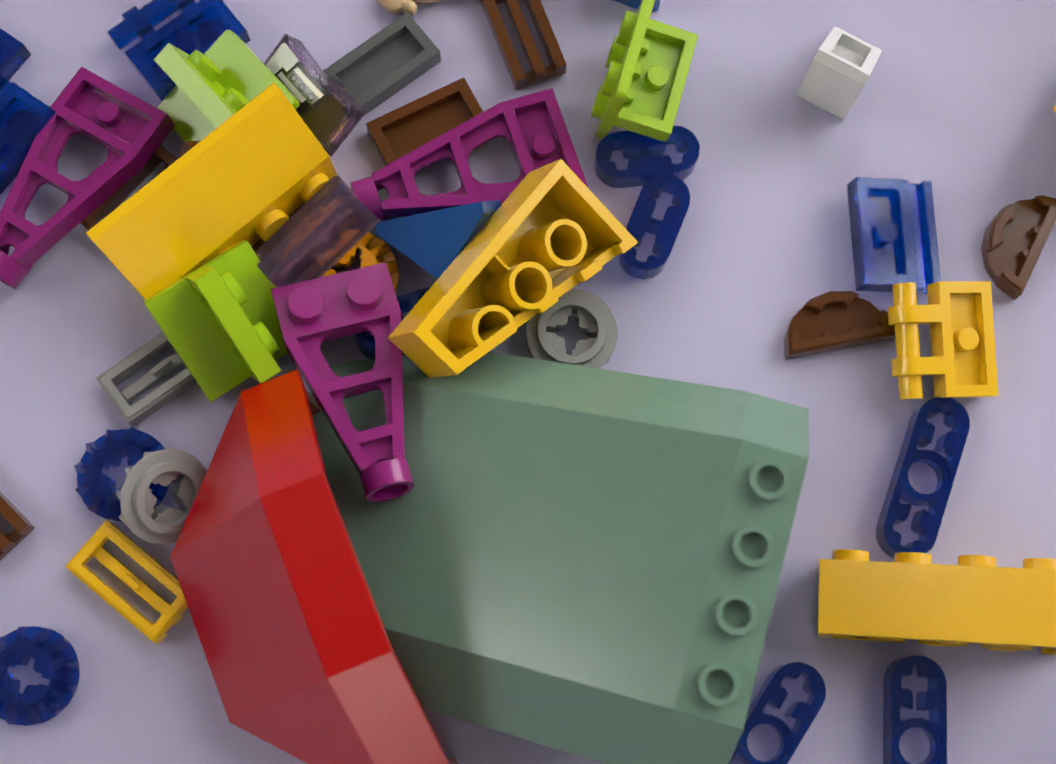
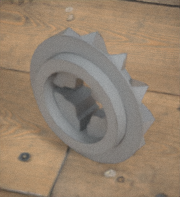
[526,289,617,369]
[115,447,207,545]

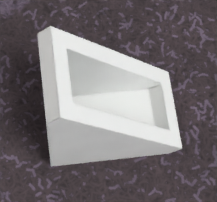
[796,26,882,120]

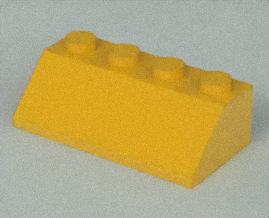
[86,83,339,300]

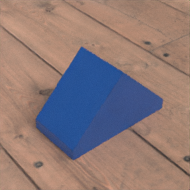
[374,200,501,279]

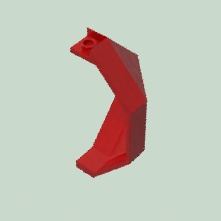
[170,369,458,764]

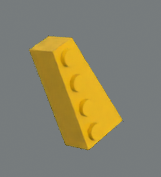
[388,159,638,378]
[818,549,1056,655]

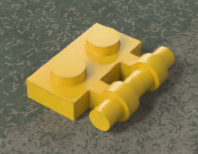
[888,281,999,400]

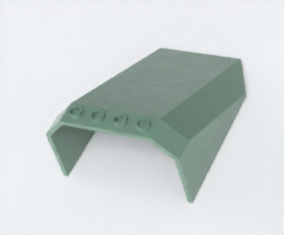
[310,352,809,764]

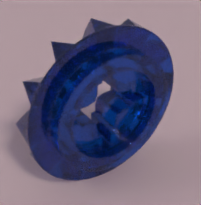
[74,427,170,522]
[0,626,80,726]

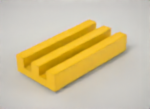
[65,520,188,644]

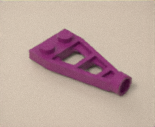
[0,66,175,290]
[350,88,588,226]
[271,262,414,502]

